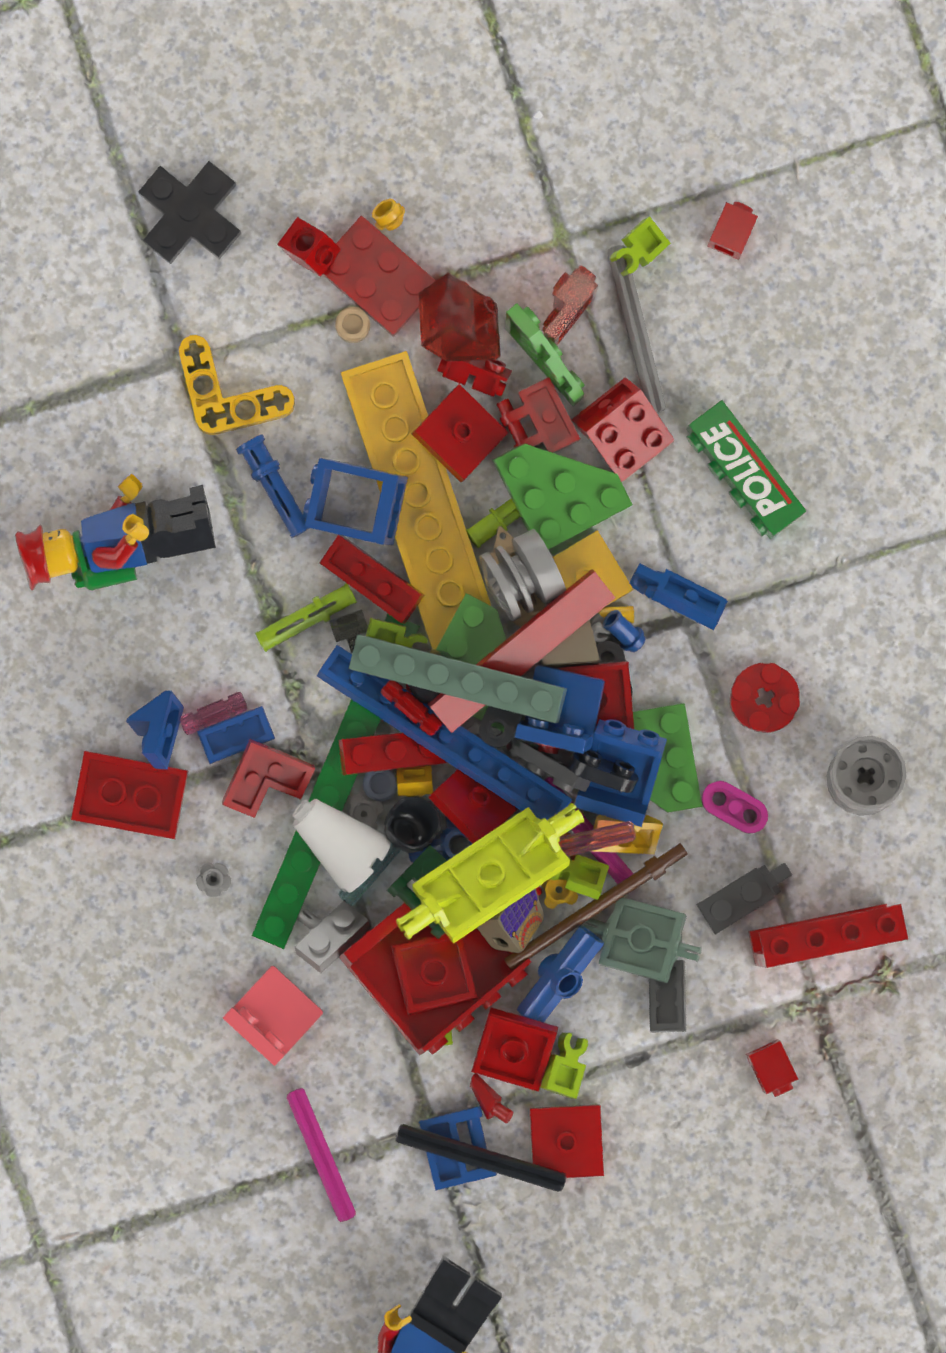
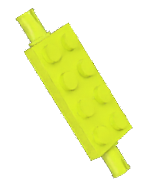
[396,803,584,944]

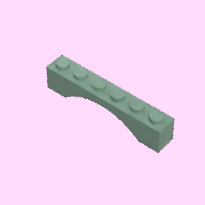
[349,634,567,723]

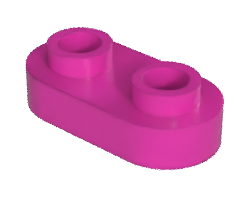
[701,781,768,834]

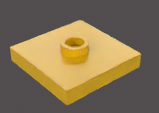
[553,530,634,607]

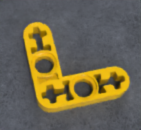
[179,335,295,435]

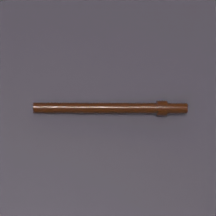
[504,843,688,971]

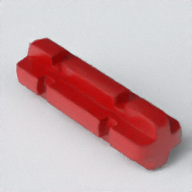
[381,680,443,736]

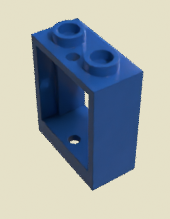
[303,458,408,545]

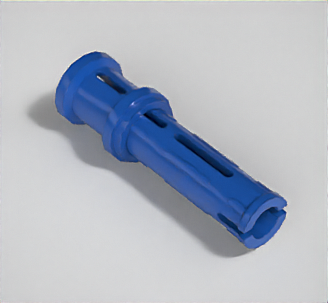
[236,434,310,538]

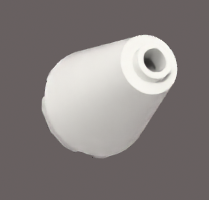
[292,799,391,893]

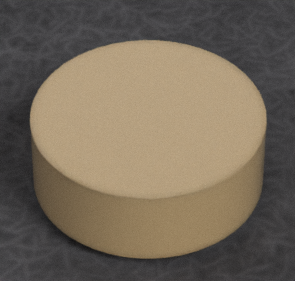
[335,307,370,343]

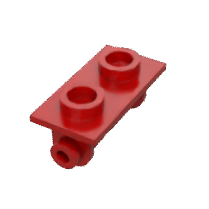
[437,345,512,397]

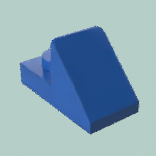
[126,691,184,769]

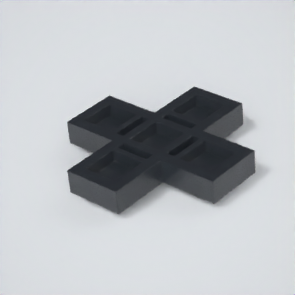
[138,161,241,264]

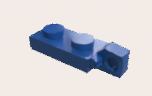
[630,563,728,630]

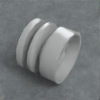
[479,529,566,621]
[826,736,906,816]

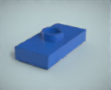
[197,706,275,764]

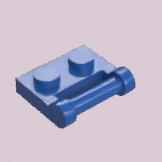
[419,1106,497,1191]

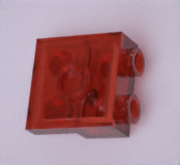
[542,265,598,346]

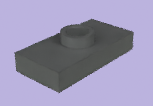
[649,960,686,1033]

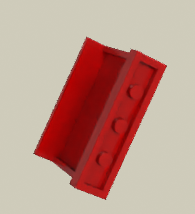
[339,903,532,1055]
[748,904,908,968]

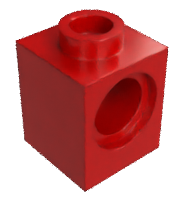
[707,202,758,260]
[277,217,341,277]
[746,1039,798,1097]

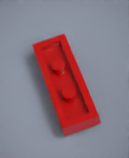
[319,535,425,624]
[338,733,447,775]

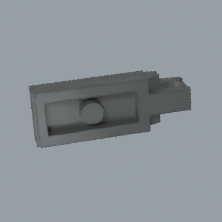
[497,736,591,793]
[696,863,792,935]

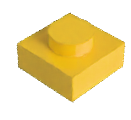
[397,766,433,797]

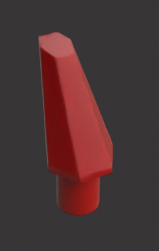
[470,1073,514,1123]

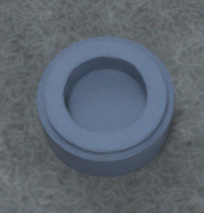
[363,770,397,802]

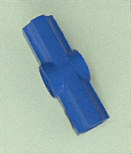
[516,925,604,1022]

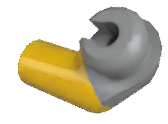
[590,606,634,642]

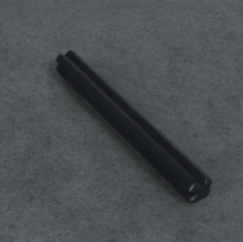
[396,1124,566,1192]

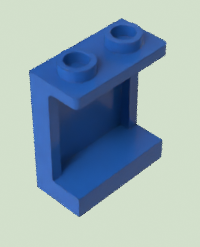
[575,719,667,827]

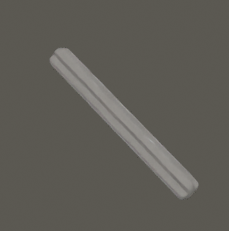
[607,245,666,413]

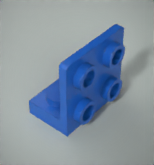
[515,665,605,754]

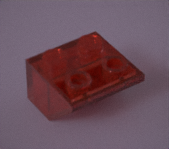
[418,272,501,361]

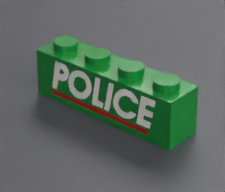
[686,400,806,539]

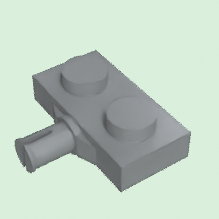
[294,901,370,973]

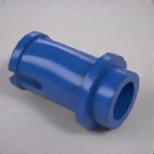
[602,610,646,652]

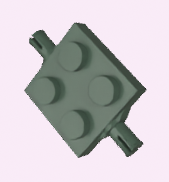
[584,898,702,983]

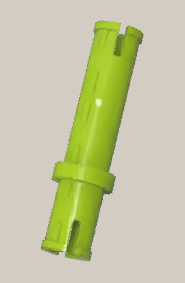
[255,583,357,652]

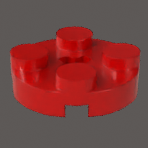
[729,663,800,733]

